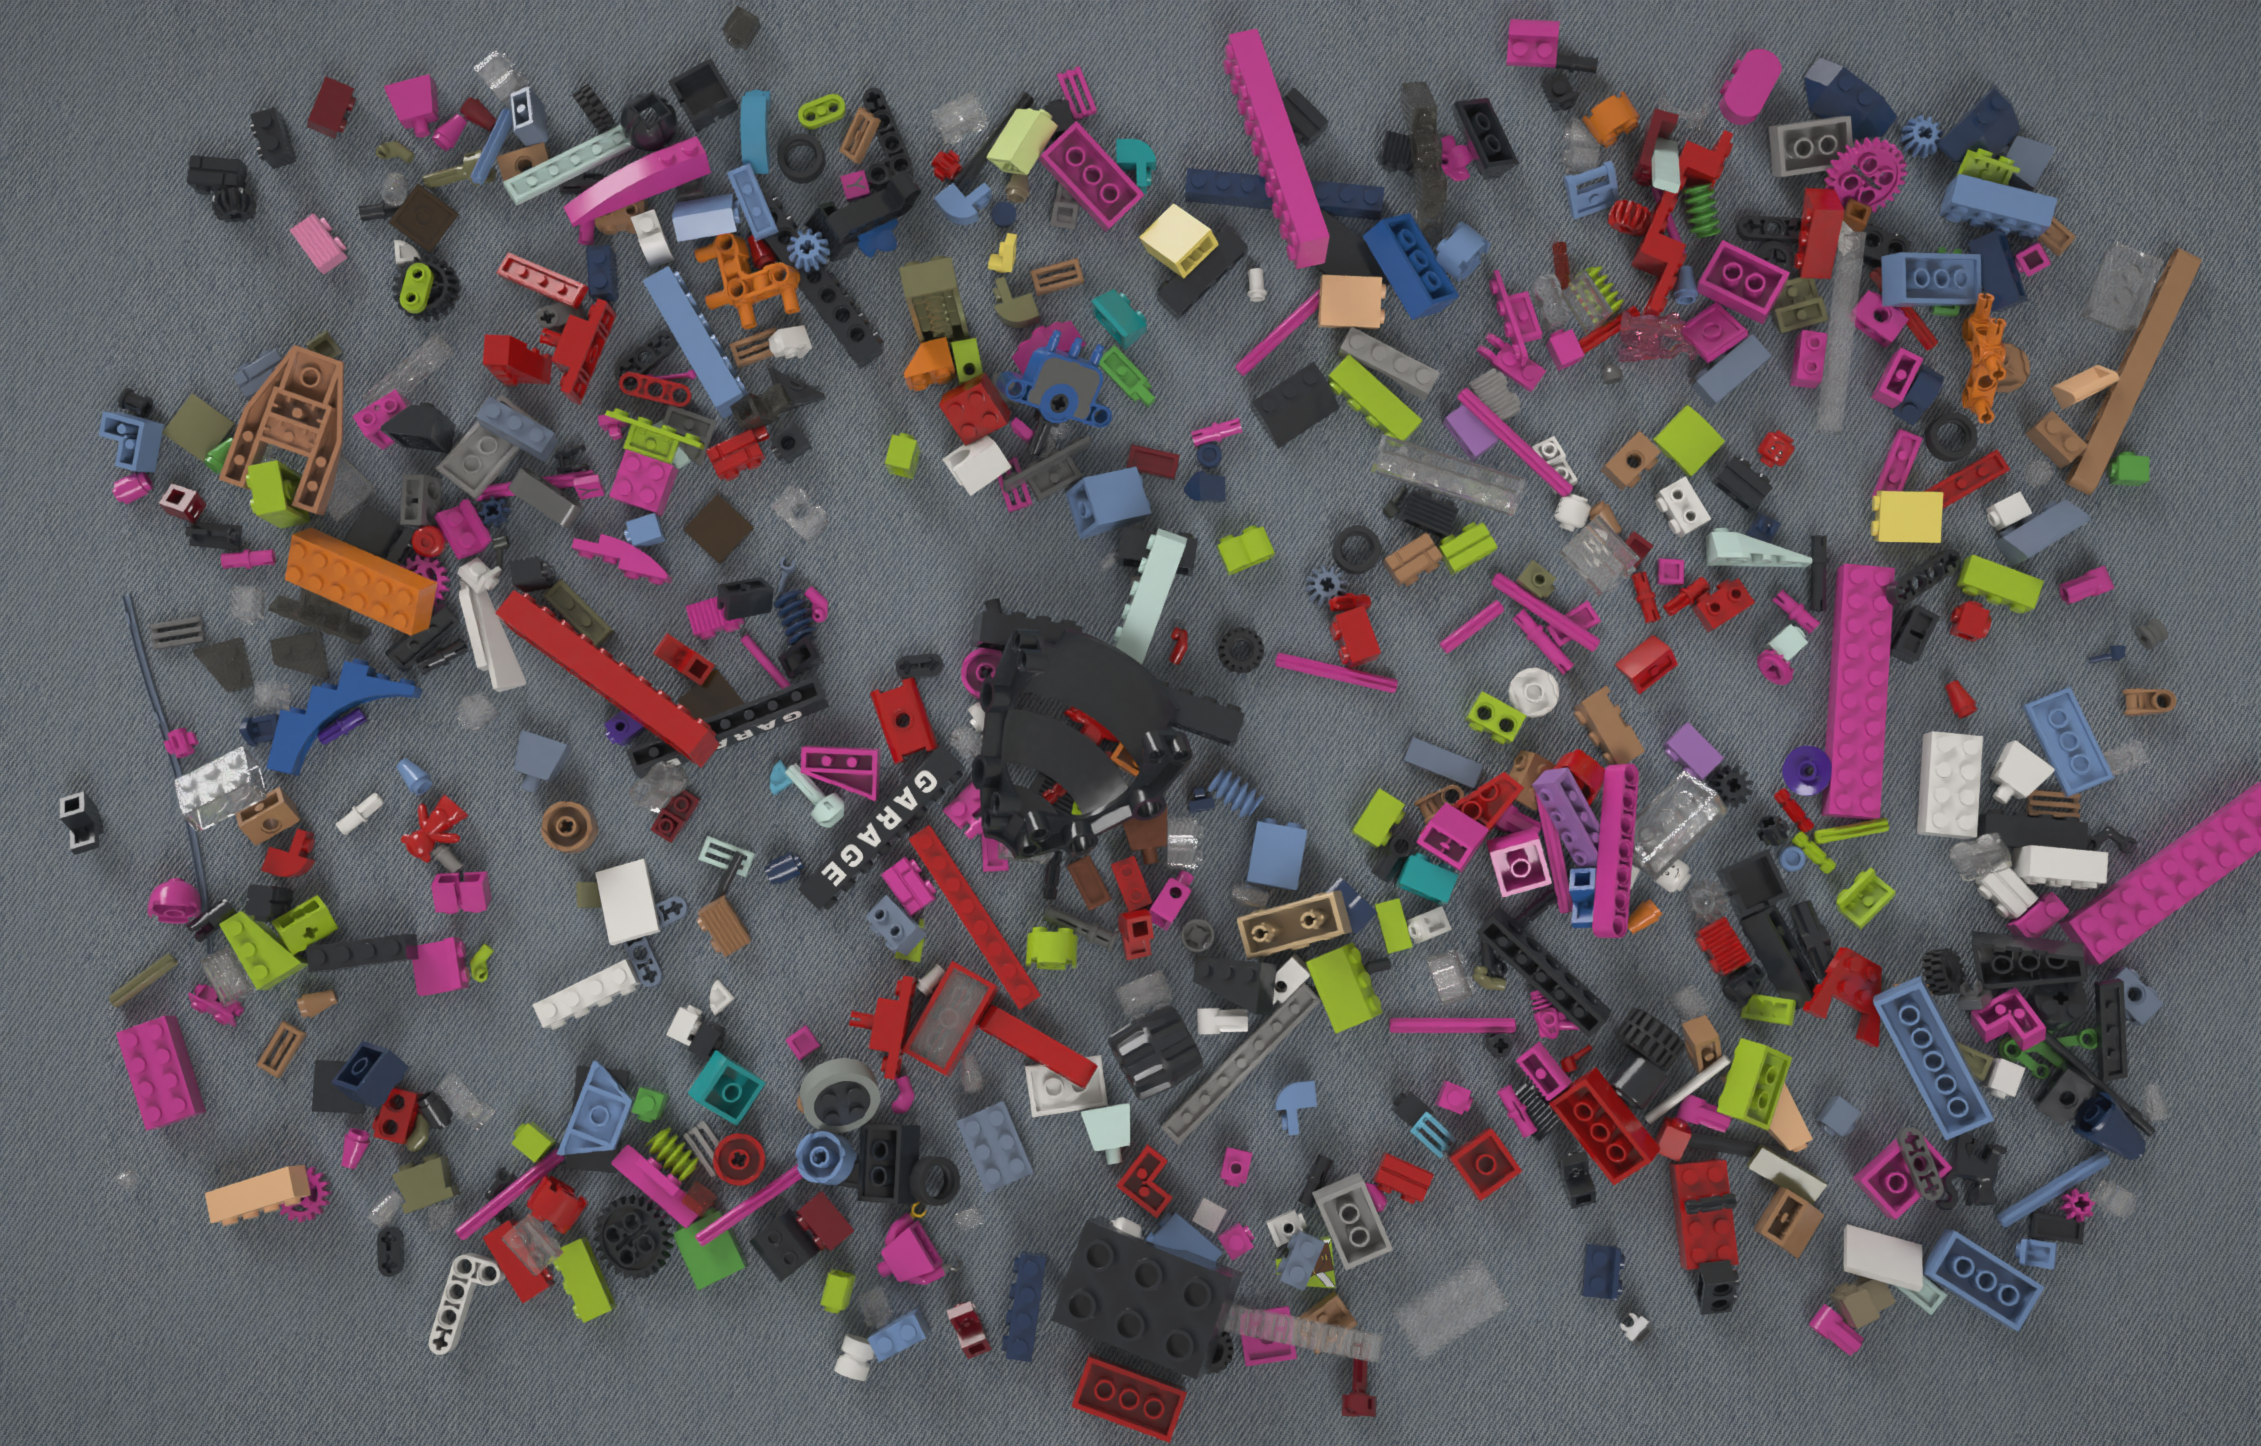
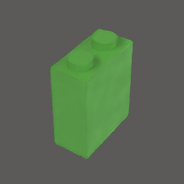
[673,1208,749,1290]

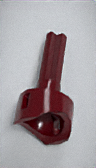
[1341,1342,1377,1417]

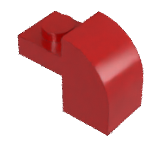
[653,633,715,686]
[261,829,316,878]
[1118,908,1154,961]

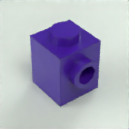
[604,711,647,747]

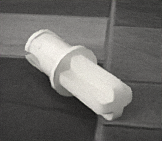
[336,793,384,836]

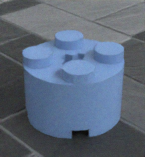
[1436,221,1491,282]
[796,1131,857,1185]

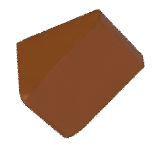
[1843,198,1872,235]

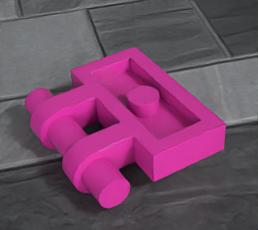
[942,782,983,840]

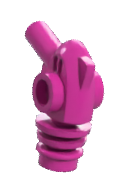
[1530,990,1580,1039]

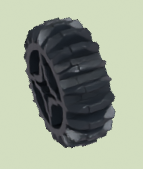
[392,255,461,322]

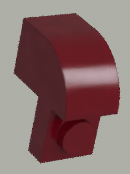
[947,1301,992,1359]

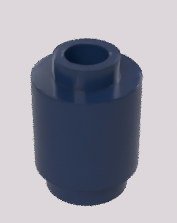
[764,852,804,885]

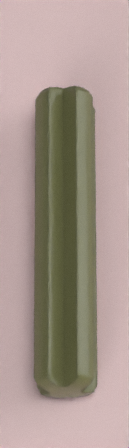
[108,953,178,1007]

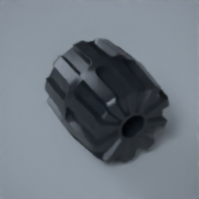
[1108,1005,1203,1100]

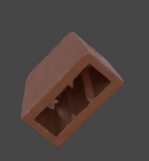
[1122,804,1167,865]

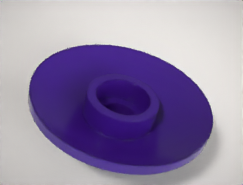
[1782,746,1832,796]

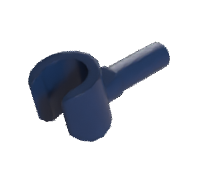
[2088,645,2125,664]

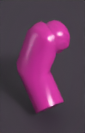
[891,1075,915,1114]
[1365,1183,1387,1212]

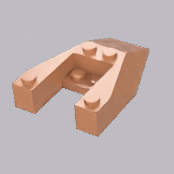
[219,345,344,516]

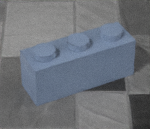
[1692,334,1772,409]
[476,396,558,462]

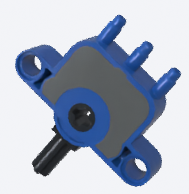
[997,330,1112,456]

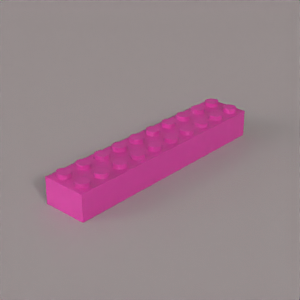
[1223,28,1330,269]
[1821,564,1895,820]
[2058,781,2261,965]

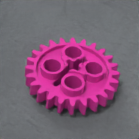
[1824,137,1907,213]

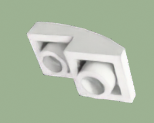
[1532,436,1578,495]

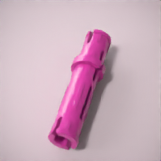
[1512,609,1575,675]

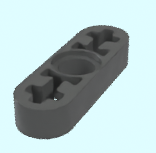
[1897,1127,1944,1201]

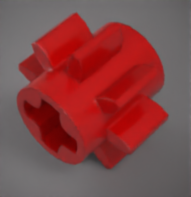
[931,149,962,182]

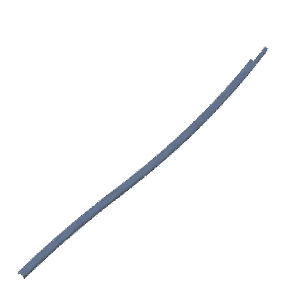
[122,594,214,955]

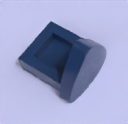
[1184,471,1226,503]
[239,714,279,747]

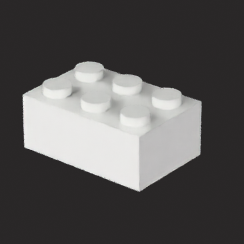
[2013,845,2108,890]

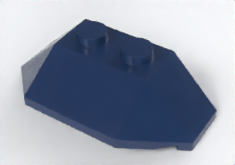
[1804,58,1897,140]
[1937,85,2021,163]

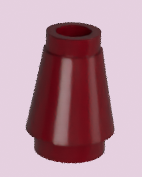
[460,97,497,132]

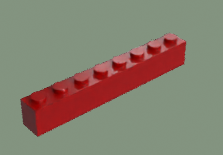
[909,825,1042,1010]

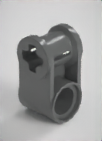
[536,302,587,333]

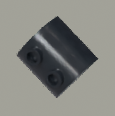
[749,1209,821,1283]

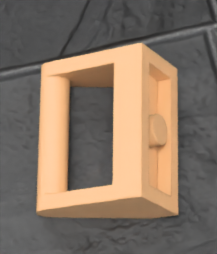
[2050,365,2119,410]

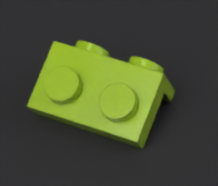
[1957,148,2020,186]
[1836,867,1896,930]

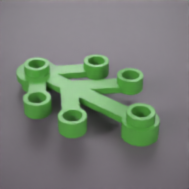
[1998,1029,2097,1079]

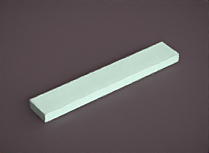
[503,124,635,206]
[1652,137,1680,194]

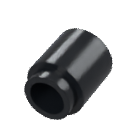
[416,1090,453,1130]

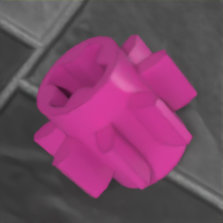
[163,728,199,758]
[2059,1189,2095,1223]

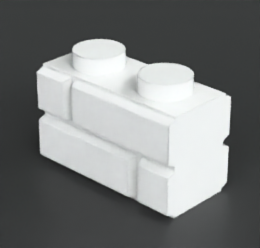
[1975,860,2038,919]

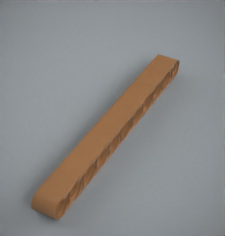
[2066,248,2202,495]

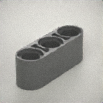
[508,467,584,529]

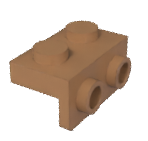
[1509,750,1555,811]
[1293,1291,1357,1354]

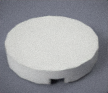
[1508,667,1559,718]

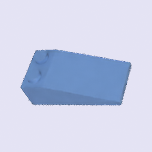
[1881,252,1982,307]

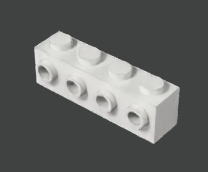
[533,959,641,1030]

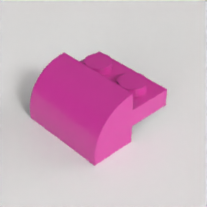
[1506,19,1560,68]

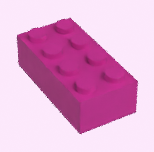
[1038,121,1145,232]
[116,1016,206,1131]

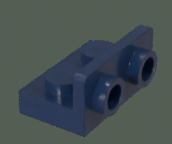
[1581,1243,1625,1301]

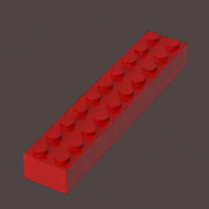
[495,590,720,768]

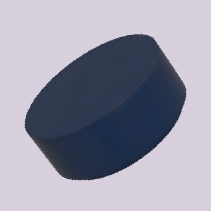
[992,202,1016,228]
[1197,443,1222,469]

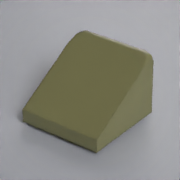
[306,329,342,358]
[576,882,602,909]

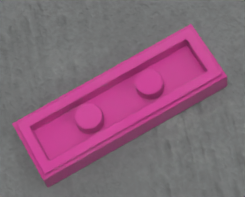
[1871,429,1923,498]

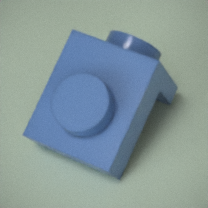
[2015,1238,2057,1270]

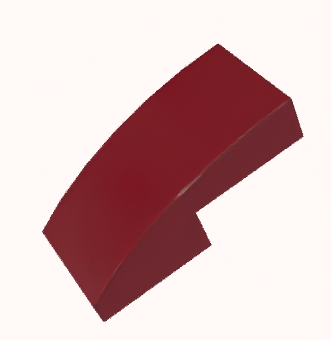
[650,786,702,843]

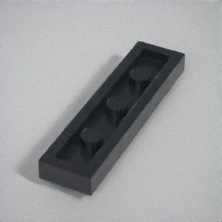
[2094,978,2128,1082]

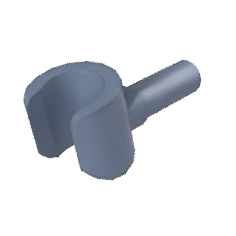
[778,556,796,593]

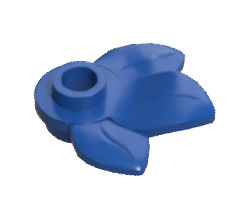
[858,219,898,258]

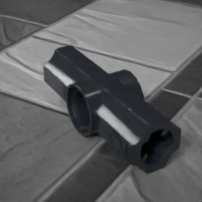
[1788,900,1834,979]

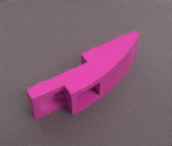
[572,534,672,585]

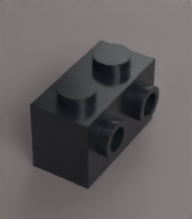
[250,107,297,169]

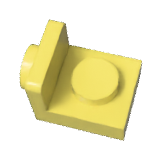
[988,233,1017,273]

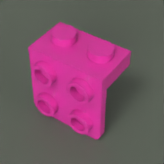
[412,937,470,996]

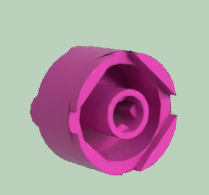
[961,648,1002,700]

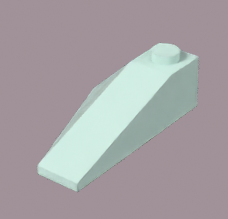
[1706,528,1812,567]

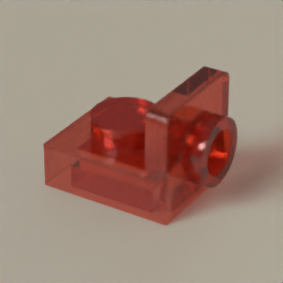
[682,1181,718,1217]

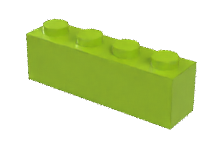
[1327,354,1423,447]

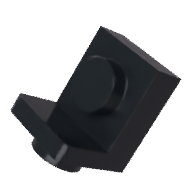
[1542,74,1579,112]

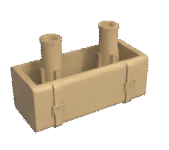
[1237,890,1352,960]

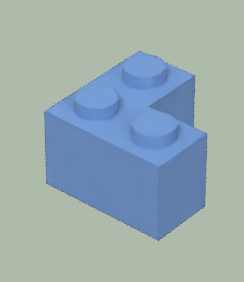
[99,411,164,472]

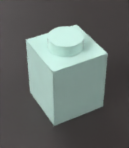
[1763,624,1808,661]

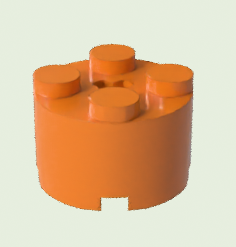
[1582,91,1640,148]

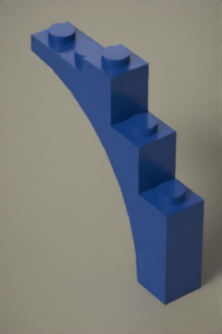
[266,658,422,776]

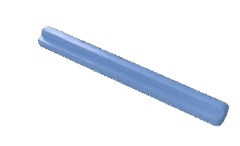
[1997,1151,2110,1228]

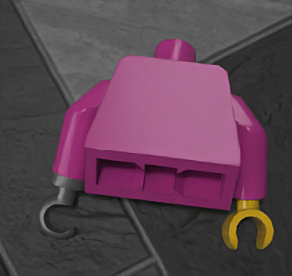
[877,1202,962,1285]

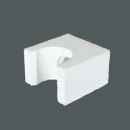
[942,435,1012,496]

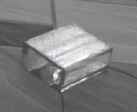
[1558,515,1640,597]

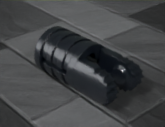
[559,172,606,195]
[186,897,237,943]

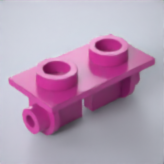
[188,984,244,1027]

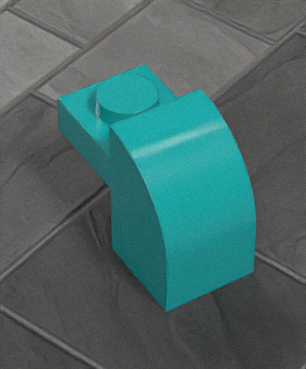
[1116,139,1156,194]

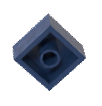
[331,1041,409,1109]

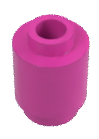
[112,472,154,504]

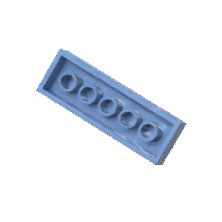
[642,266,749,419]
[1873,975,1994,1140]

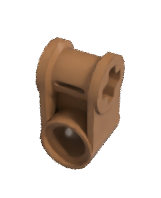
[2122,688,2177,716]
[1414,785,1464,825]

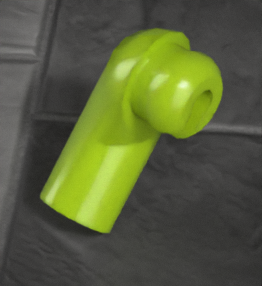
[470,943,494,982]

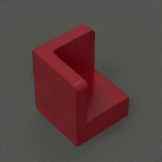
[1614,531,1654,571]

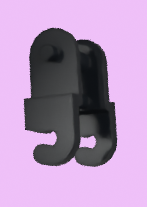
[554,445,589,474]

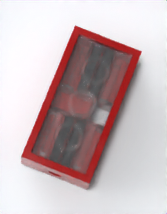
[901,961,1000,1077]

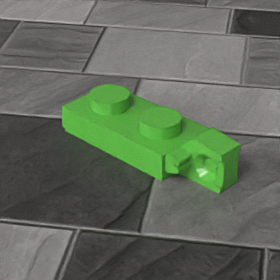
[1098,345,1156,408]

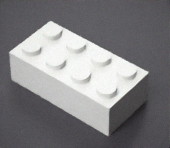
[1917,731,1983,839]

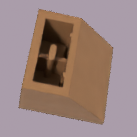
[1753,1187,1824,1259]

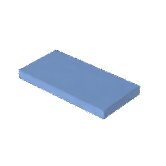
[2022,687,2114,798]

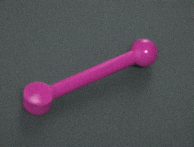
[646,370,697,380]

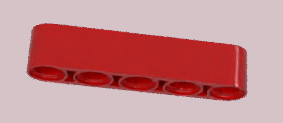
[978,1004,1098,1089]

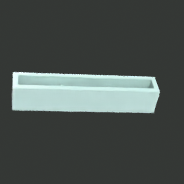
[1113,528,1187,665]

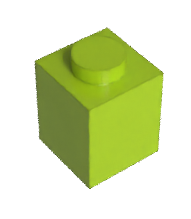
[511,1122,557,1163]

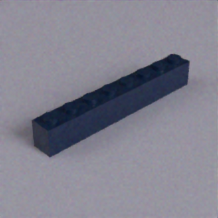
[1185,168,1384,220]

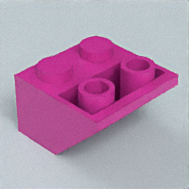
[1416,803,1489,873]

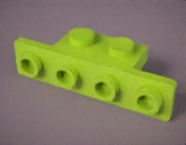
[605,408,705,465]

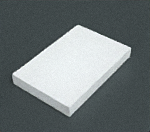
[595,859,661,945]
[1025,1055,1108,1117]
[1844,1224,1923,1292]

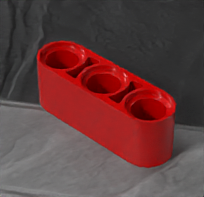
[619,372,691,408]

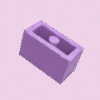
[1443,405,1499,462]
[1662,722,1724,782]

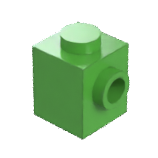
[2107,452,2149,486]
[632,1086,669,1123]

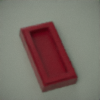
[1126,444,1180,480]

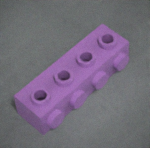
[1532,768,1600,867]

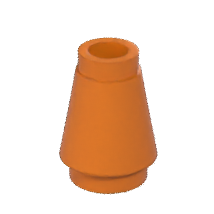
[1628,898,1662,934]

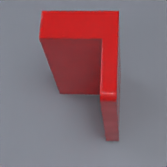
[1615,635,1678,695]

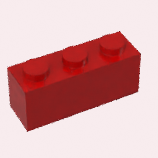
[482,1218,555,1304]

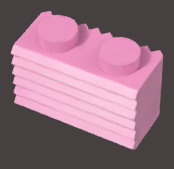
[290,213,348,275]

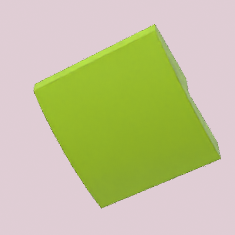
[1653,405,1725,477]

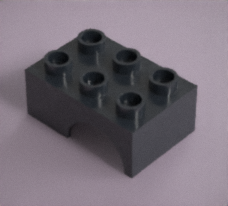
[1051,1216,1243,1380]

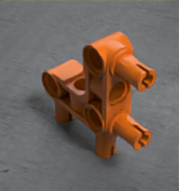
[694,233,800,329]
[1962,293,2006,424]

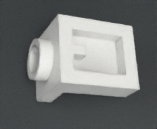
[457,557,502,594]
[1406,906,1452,944]

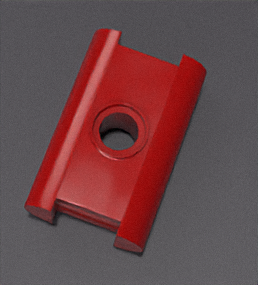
[870,677,939,765]

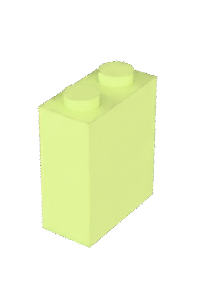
[986,108,1058,175]

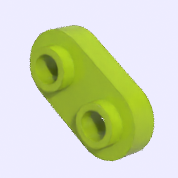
[798,94,846,130]
[400,263,434,313]

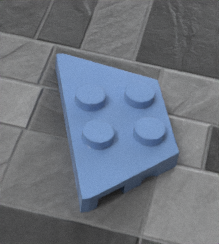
[557,1060,634,1156]

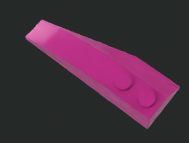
[563,136,711,227]

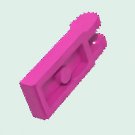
[1477,333,1546,392]

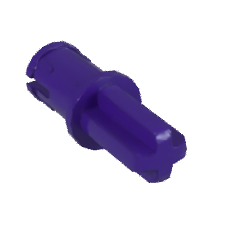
[317,707,368,745]

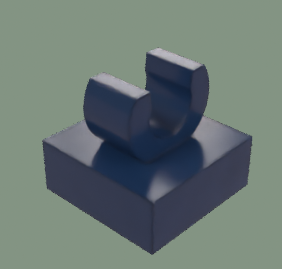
[1746,512,1781,544]
[1188,787,1215,814]

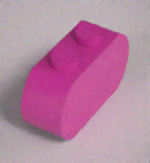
[1719,49,1782,125]

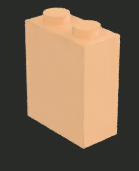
[1318,275,1386,330]

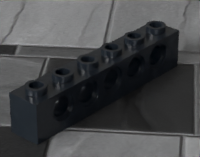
[1476,906,1612,1038]

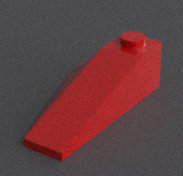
[1420,772,1524,848]

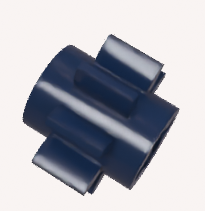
[478,496,512,528]

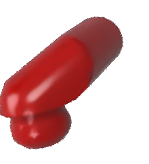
[1168,627,1188,665]

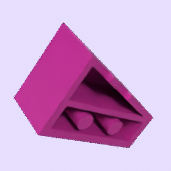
[801,745,881,801]

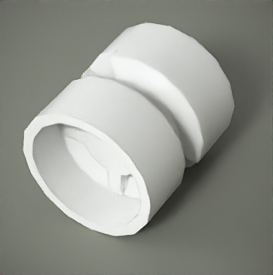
[834,1334,875,1381]

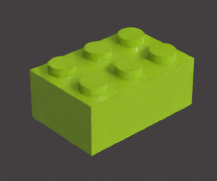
[246,460,310,528]

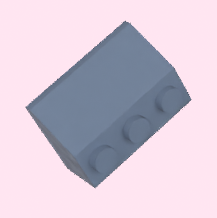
[1995,499,2092,567]

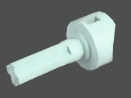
[785,763,844,828]

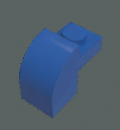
[1569,868,1597,928]

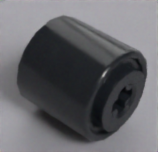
[1608,1050,1669,1111]

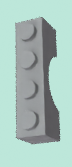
[1338,327,1440,401]

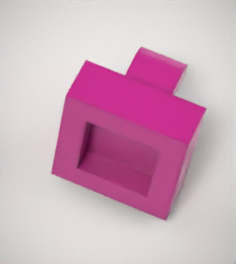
[597,414,629,440]

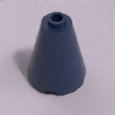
[2072,1092,2146,1160]

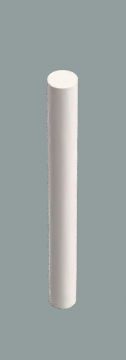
[1644,1054,1731,1124]

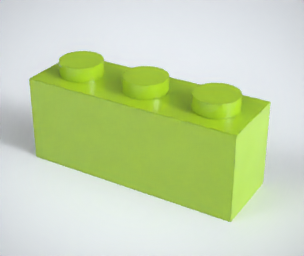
[1955,555,2044,614]
[552,1236,617,1323]

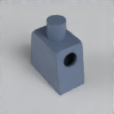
[1995,136,2055,191]
[514,730,572,793]

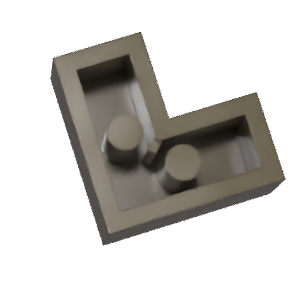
[1829,1275,1896,1329]

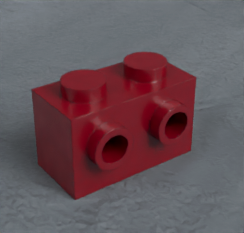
[307,76,357,139]
[795,1191,854,1252]

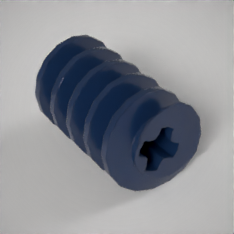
[774,589,818,646]

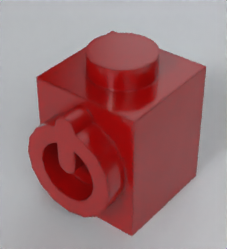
[1949,601,1992,642]

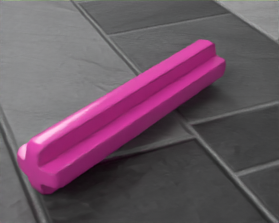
[1440,600,1504,653]

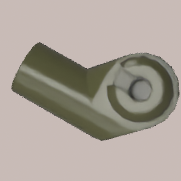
[376,141,415,164]
[1472,966,1506,991]
[406,1114,429,1152]

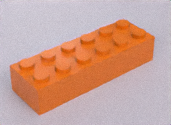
[285,528,437,636]

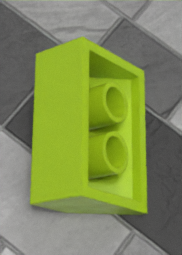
[1306,942,1383,1034]
[1716,1038,1792,1131]

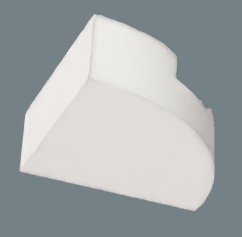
[394,240,422,266]
[709,980,736,1016]

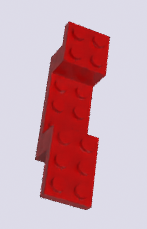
[1631,130,1734,325]

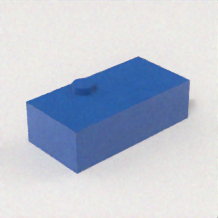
[1363,213,1460,320]

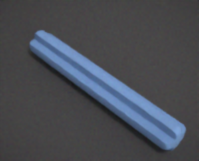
[470,108,512,185]

